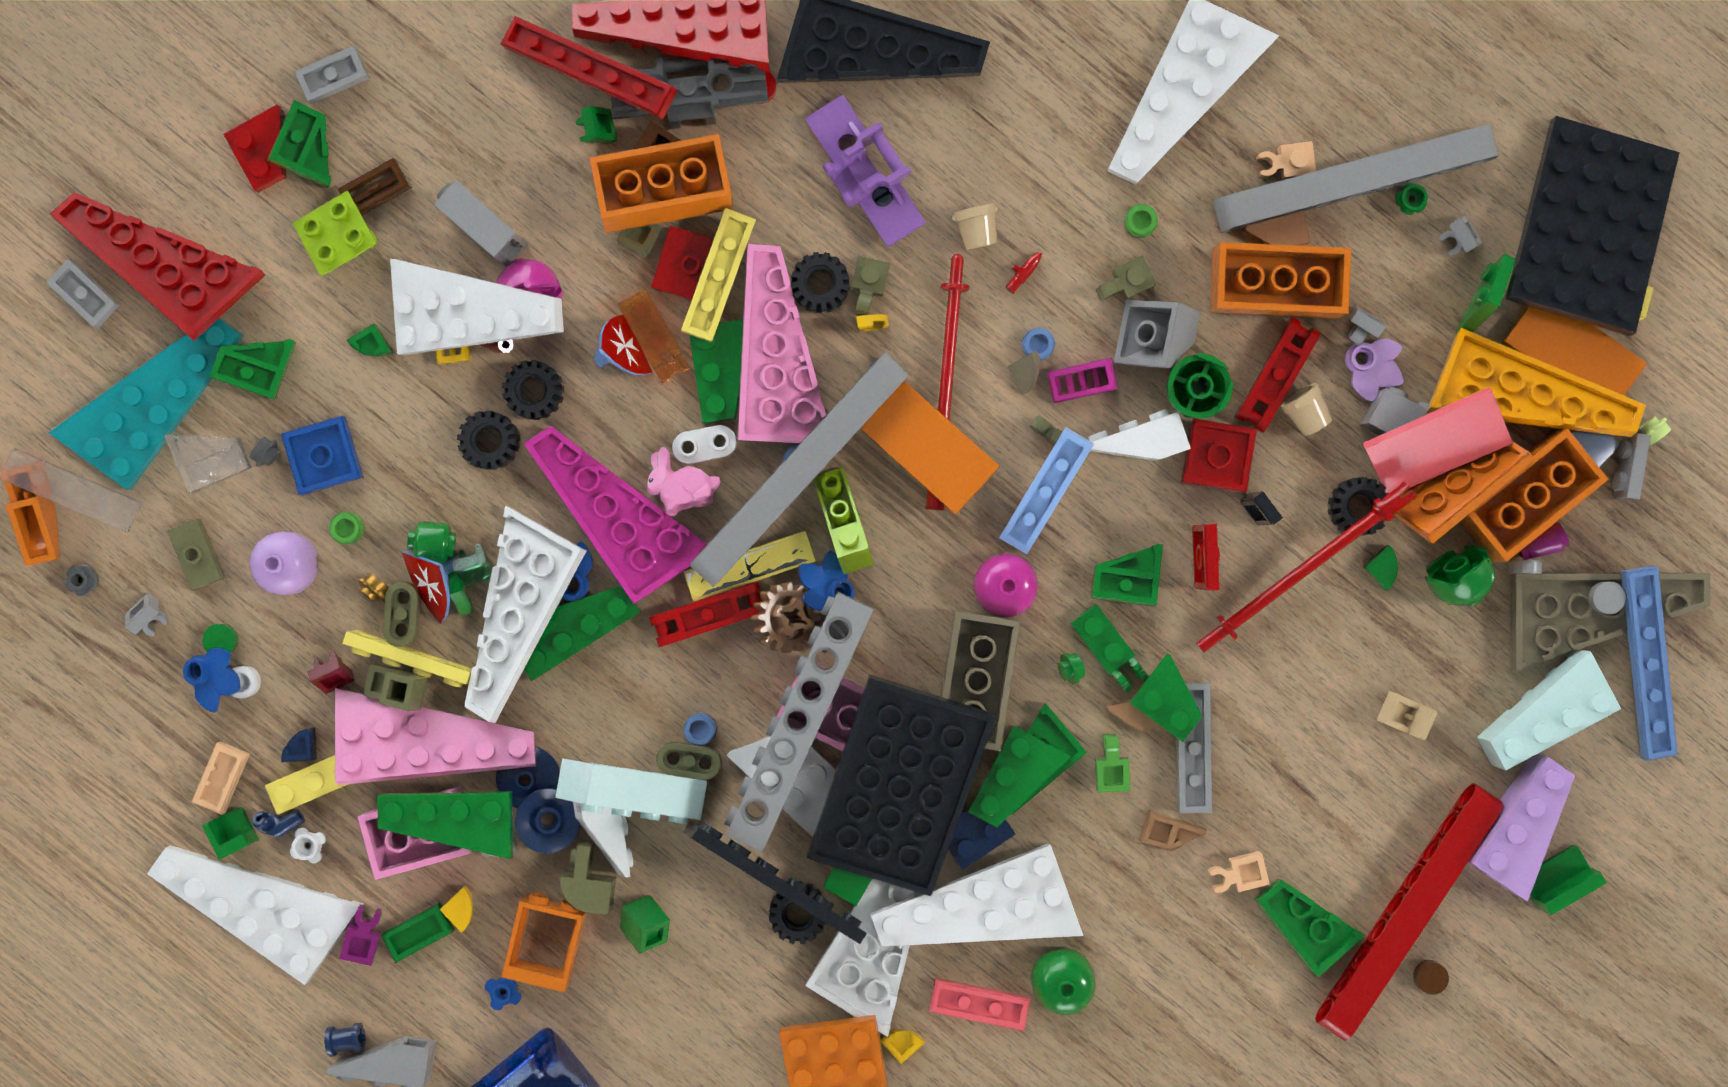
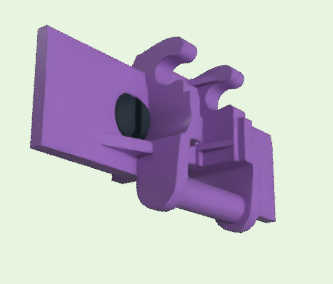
[805,94,926,248]

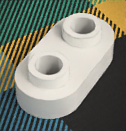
[672,425,737,464]

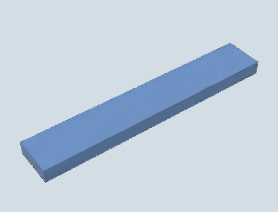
[1621,565,1678,761]

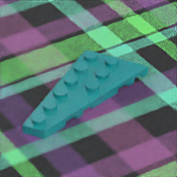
[48,318,244,490]

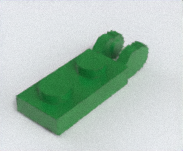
[1070,604,1149,693]

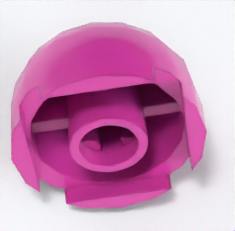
[496,258,563,299]
[973,553,1038,618]

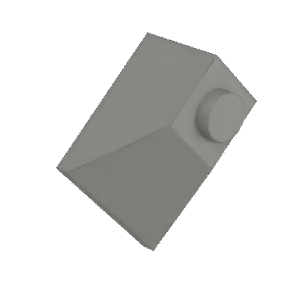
[1114,300,1201,368]

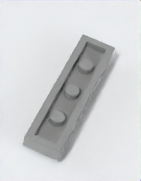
[1176,682,1212,813]

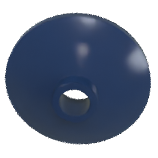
[496,746,560,808]
[515,788,580,853]

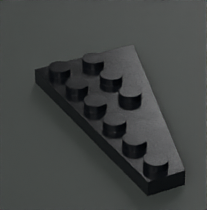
[777,0,990,83]
[683,821,867,944]

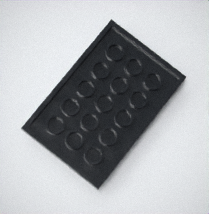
[1505,116,1680,336]
[807,674,996,896]

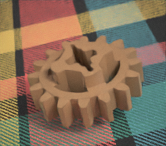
[752,583,821,653]

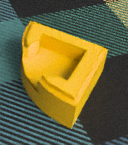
[856,314,890,333]
[440,885,473,933]
[880,1029,925,1064]

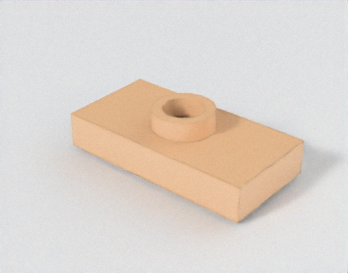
[192,741,250,815]

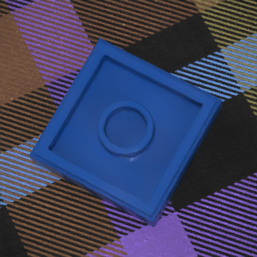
[281,416,364,496]

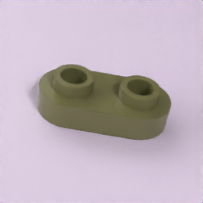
[383,582,421,647]
[656,742,722,780]

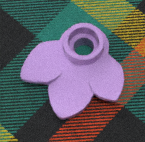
[1345,338,1404,402]

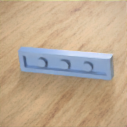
[999,427,1094,554]

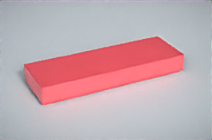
[929,977,1030,1031]

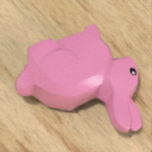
[647,447,721,516]

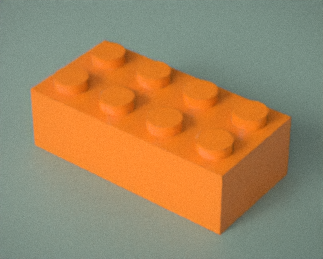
[589,134,733,233]
[1209,242,1352,319]
[1460,428,1609,562]

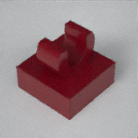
[307,651,355,694]

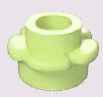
[1639,416,1671,446]

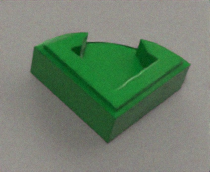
[347,324,393,357]
[1363,545,1398,590]
[448,570,473,616]

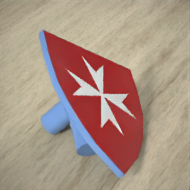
[594,315,653,376]
[402,551,462,624]

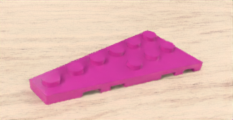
[524,426,707,604]

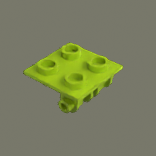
[292,190,379,277]

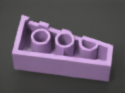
[1468,754,1575,902]

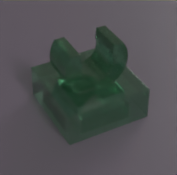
[453,544,494,587]

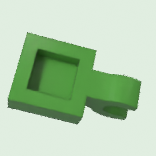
[1095,734,1130,793]

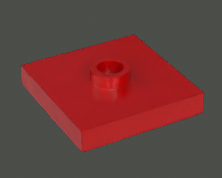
[651,226,714,301]
[1181,419,1257,493]
[1192,524,1220,591]

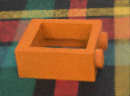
[501,892,587,993]

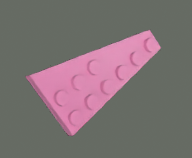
[737,244,826,443]
[335,688,536,785]

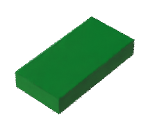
[381,902,455,963]

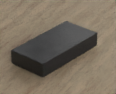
[1240,491,1283,525]

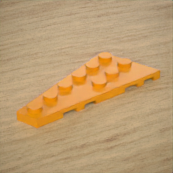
[1426,328,1646,437]

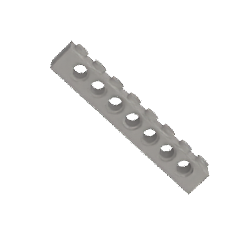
[724,592,874,852]

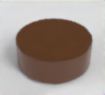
[1413,960,1449,995]

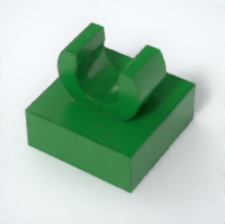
[576,106,617,144]

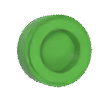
[1124,204,1158,238]
[329,512,365,544]

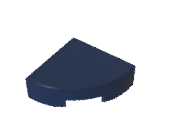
[281,727,317,762]

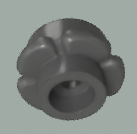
[249,437,280,467]
[65,564,99,596]

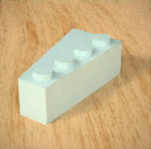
[1477,650,1621,770]
[555,758,707,824]

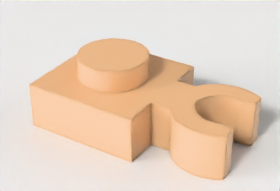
[1256,141,1316,180]
[1208,851,1270,893]

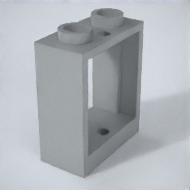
[434,180,528,267]

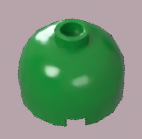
[1165,353,1234,420]
[1425,545,1495,606]
[1030,947,1096,1016]

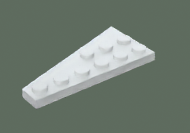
[147,845,364,985]

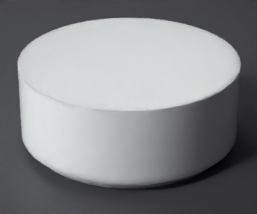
[232,666,261,699]

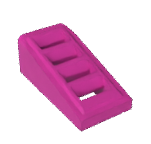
[1047,358,1119,404]

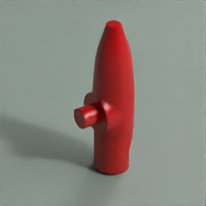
[1006,251,1042,294]

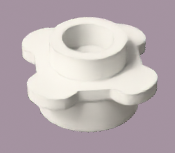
[290,827,326,863]

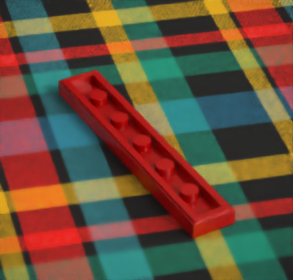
[500,16,678,120]

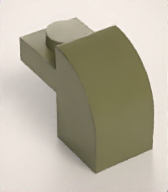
[363,664,428,711]
[560,840,617,915]

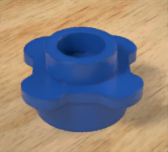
[485,977,522,1010]

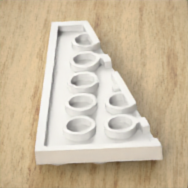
[1107,0,1279,185]
[390,258,564,355]
[464,506,586,723]
[869,844,1083,947]
[806,879,920,1037]

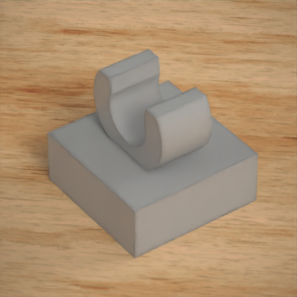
[1439,215,1482,255]
[1348,305,1386,345]
[125,592,167,636]

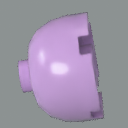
[249,531,318,596]

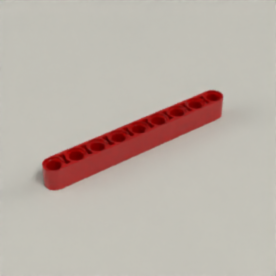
[1315,783,1503,1041]

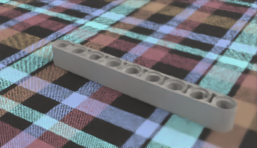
[1213,125,1499,233]
[689,352,909,587]

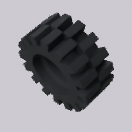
[791,252,849,313]
[502,360,565,420]
[457,410,520,470]
[1328,477,1389,536]
[769,881,826,944]

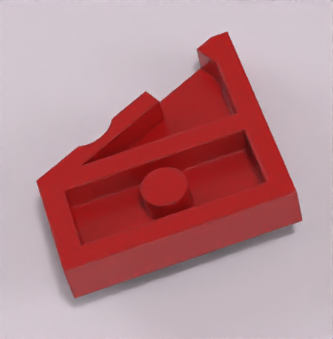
[223,104,287,193]

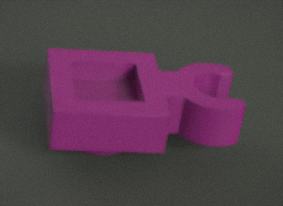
[339,905,382,966]

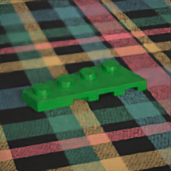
[524,586,642,681]
[377,791,513,859]

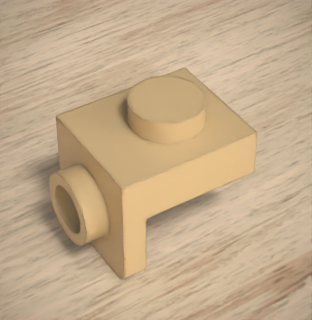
[1377,691,1437,740]

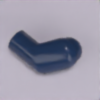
[252,809,305,837]

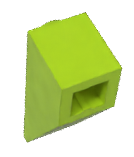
[813,467,874,574]

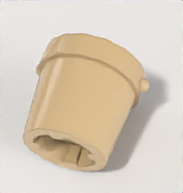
[952,203,998,250]
[1280,383,1333,436]

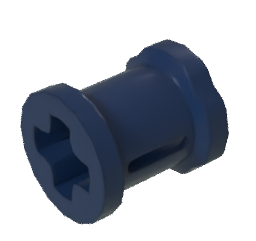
[324,1023,366,1057]

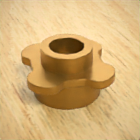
[357,573,389,603]

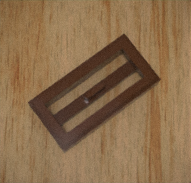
[337,158,412,216]

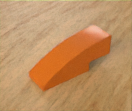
[0,460,60,566]

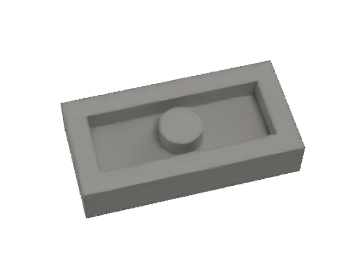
[295,46,370,104]
[46,259,120,328]
[1612,433,1651,500]

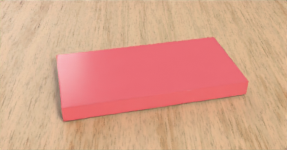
[1363,387,1513,493]

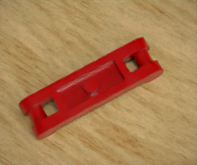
[1234,317,1321,433]
[649,581,762,648]

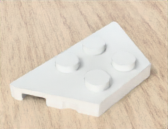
[727,737,836,837]

